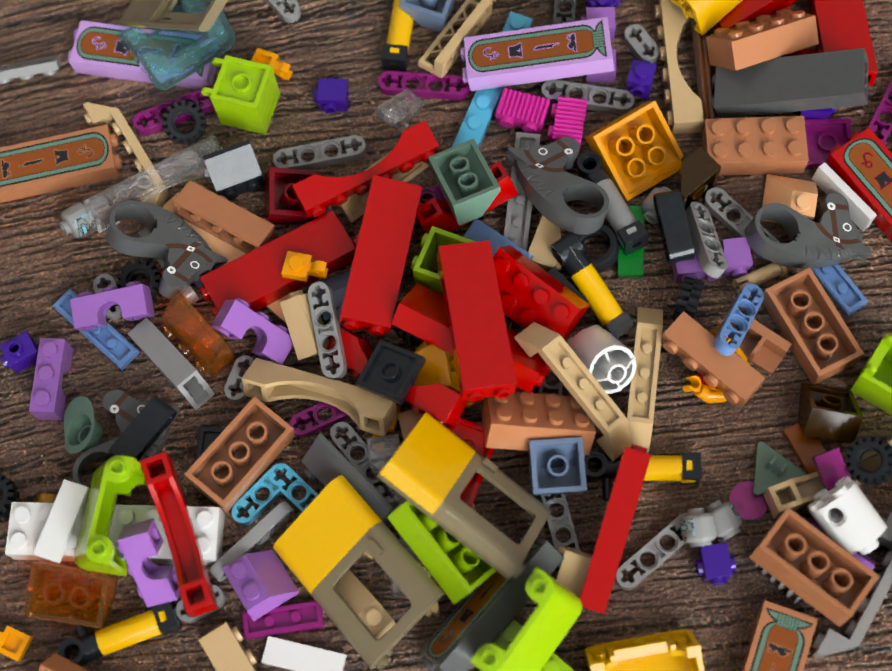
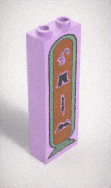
[460,17,614,91]
[68,20,221,90]

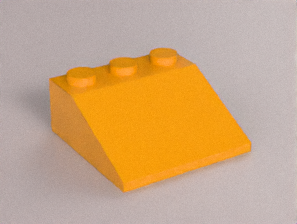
[585,100,684,201]

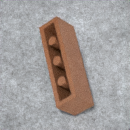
[174,180,274,253]
[661,311,765,408]

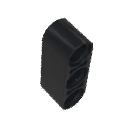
[653,189,695,264]
[108,396,177,461]

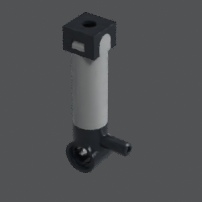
[577,151,648,255]

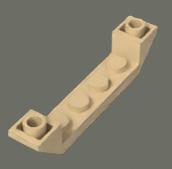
[83,102,169,207]
[627,307,663,454]
[514,322,632,462]

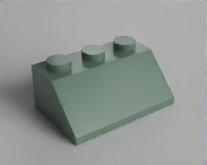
[428,138,501,226]

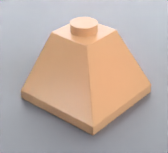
[761,174,818,224]

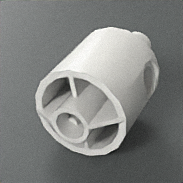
[567,325,636,394]
[808,476,887,556]

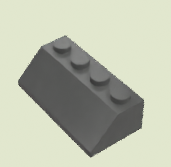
[301,433,394,527]

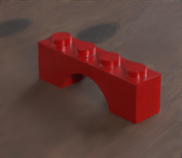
[416,161,518,234]

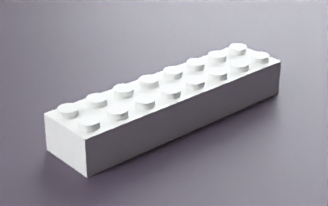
[5,502,225,565]

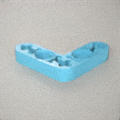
[231,463,318,526]

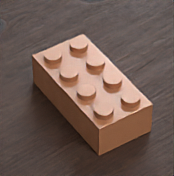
[706,8,819,71]
[702,116,809,176]
[762,267,864,385]
[481,392,596,456]
[184,396,295,514]
[749,507,879,627]

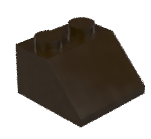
[677,146,721,210]
[798,383,863,443]

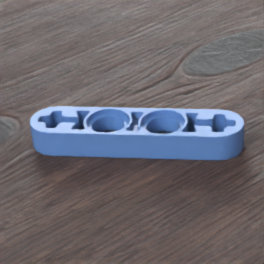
[713,283,764,356]

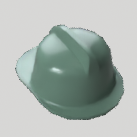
[63,396,104,454]

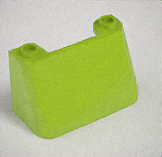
[74,455,147,577]
[470,568,582,671]

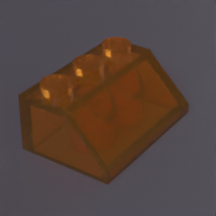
[161,291,236,379]
[23,561,119,629]

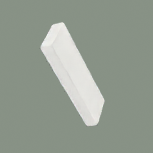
[812,162,877,231]
[33,479,90,564]
[261,636,347,671]

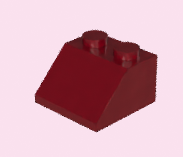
[264,167,318,225]

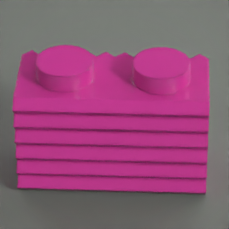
[495,88,550,134]
[547,96,588,152]

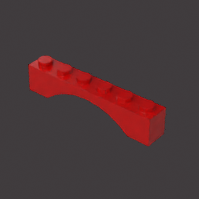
[292,120,439,218]
[326,327,469,426]
[140,452,219,617]

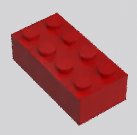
[493,245,590,341]

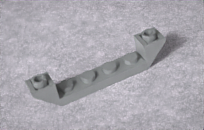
[812,512,892,658]

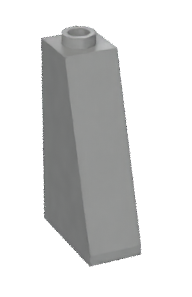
[127,317,215,410]

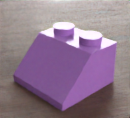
[222,550,300,621]

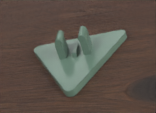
[753,441,806,496]

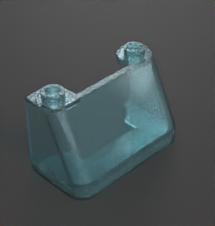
[117,0,236,90]

